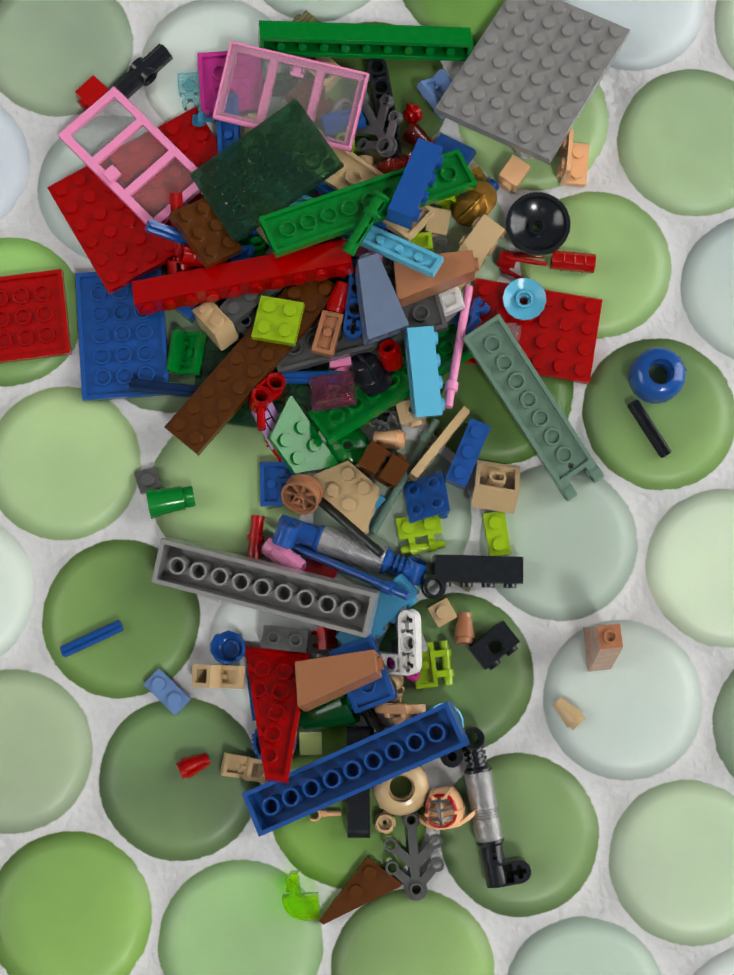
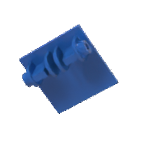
[404,471,450,524]

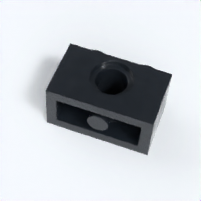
[467,621,520,670]

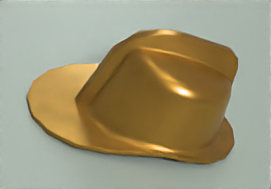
[451,180,497,227]

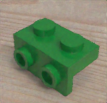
[166,329,207,376]

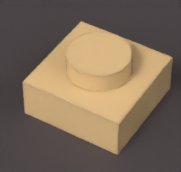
[427,598,458,628]

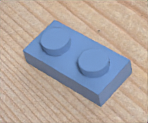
[143,668,191,715]

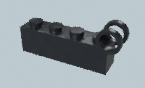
[421,554,523,599]

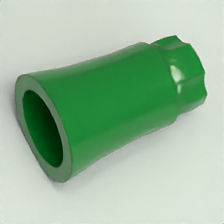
[146,486,196,519]

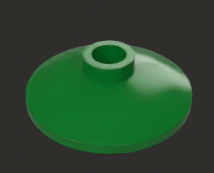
[326,428,369,466]

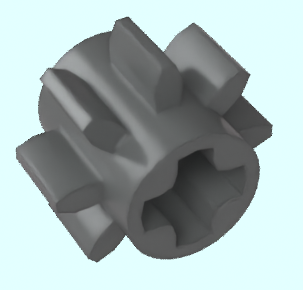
[371,410,396,431]

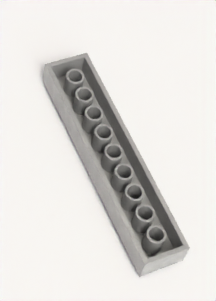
[151,537,381,638]

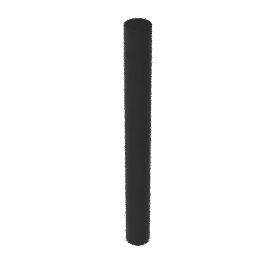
[318,498,384,557]

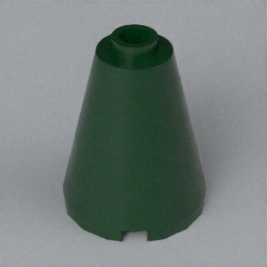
[298,694,360,731]

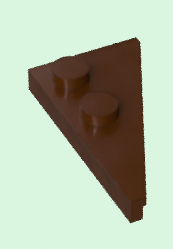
[319,856,402,925]

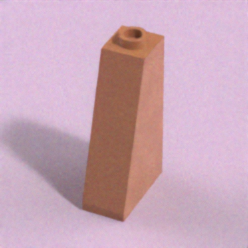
[394,250,479,307]
[583,624,623,671]
[295,649,384,711]

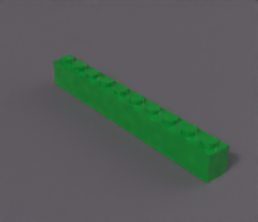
[258,20,474,61]

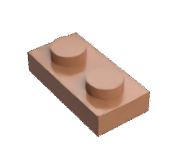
[311,310,344,358]

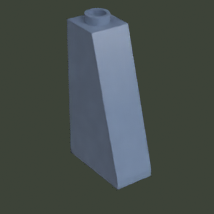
[354,253,409,346]

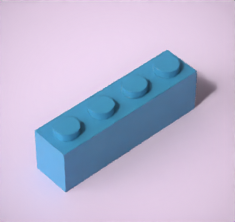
[335,573,420,645]

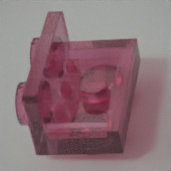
[309,371,357,412]

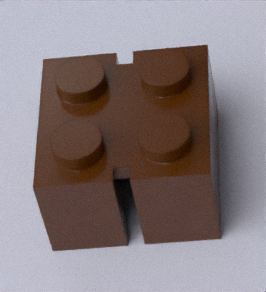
[355,440,410,489]

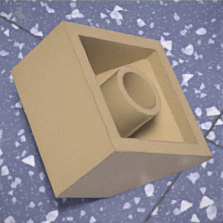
[471,460,520,514]

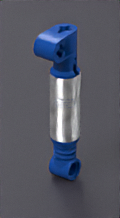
[272,514,429,586]

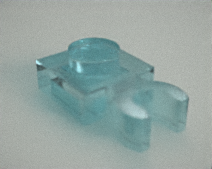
[177,72,200,111]

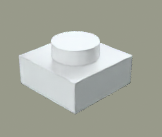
[439,286,466,316]

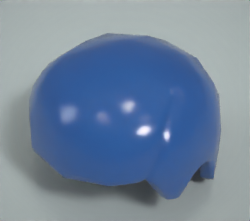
[210,631,246,665]

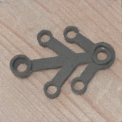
[351,89,403,158]
[384,811,444,901]

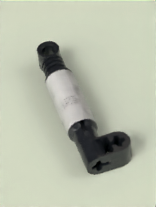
[462,726,531,888]

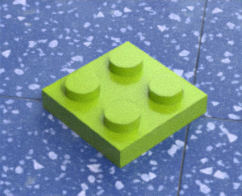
[251,295,305,347]

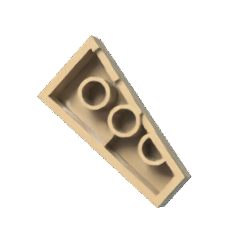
[443,214,507,293]

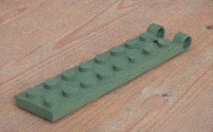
[461,314,604,502]

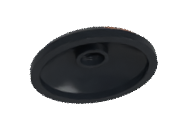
[506,192,571,256]

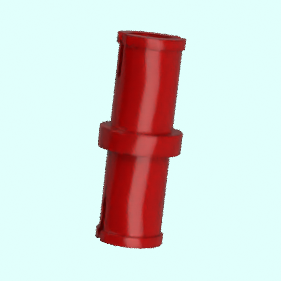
[247,515,265,560]

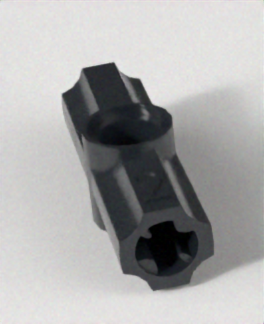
[113,44,173,99]

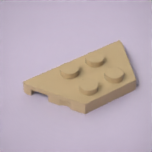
[311,461,381,535]

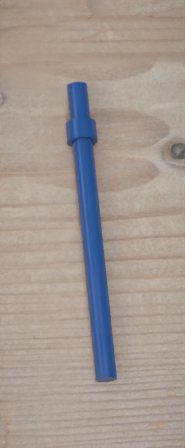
[294,544,411,601]

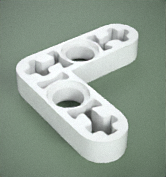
[379,609,422,676]

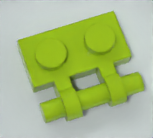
[395,515,445,556]
[415,640,455,689]

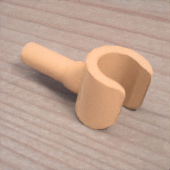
[310,809,341,822]

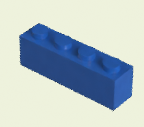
[386,138,445,230]

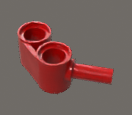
[248,372,286,431]

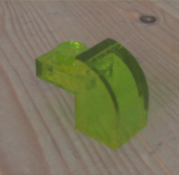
[281,870,320,921]

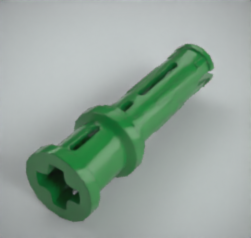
[342,190,391,257]

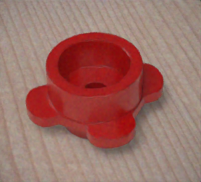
[403,103,423,128]

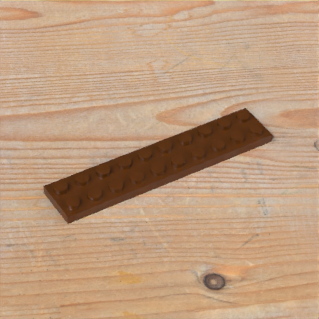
[164,279,335,456]

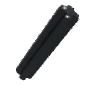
[628,399,671,458]

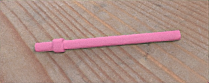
[444,285,473,409]

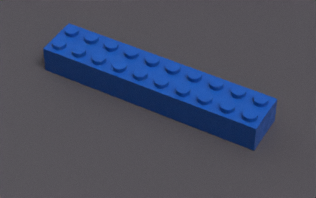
[242,701,471,837]

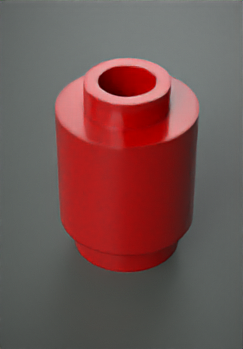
[378,339,404,371]

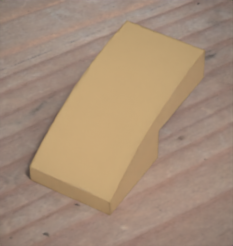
[220,752,267,783]

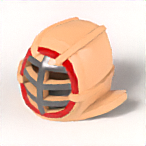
[419,786,476,830]

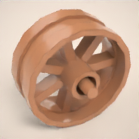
[281,473,324,515]

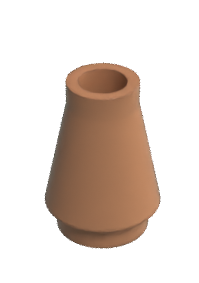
[453,612,475,645]

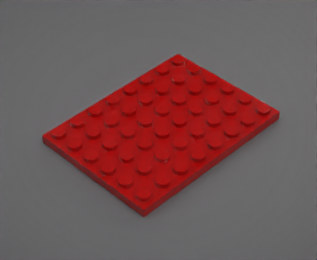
[47,107,255,295]

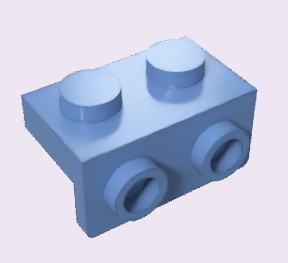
[416,69,452,119]

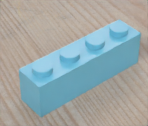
[403,326,445,419]

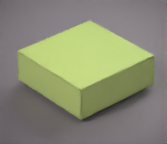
[299,731,322,755]

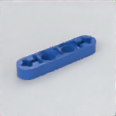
[343,258,362,341]

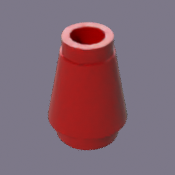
[325,281,349,314]
[176,752,211,780]

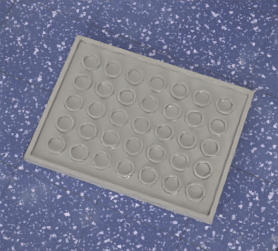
[435,0,630,164]

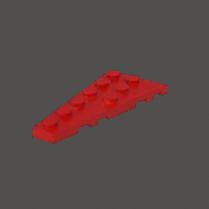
[245,646,310,783]

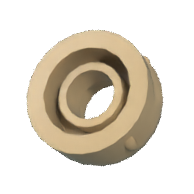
[373,766,429,816]

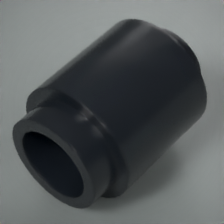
[440,749,463,768]

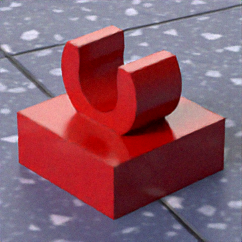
[311,627,338,650]

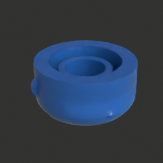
[627,348,687,404]

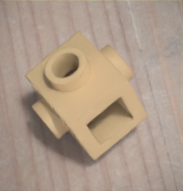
[395,396,426,429]

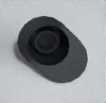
[350,353,392,395]

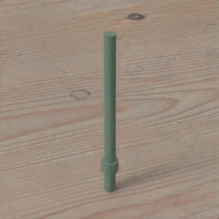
[369,418,440,535]

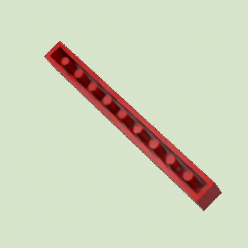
[132,239,354,315]

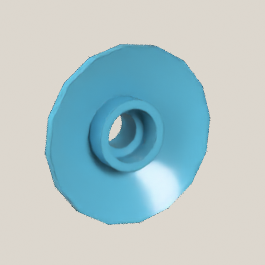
[503,278,546,321]

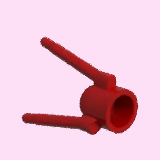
[497,250,548,279]

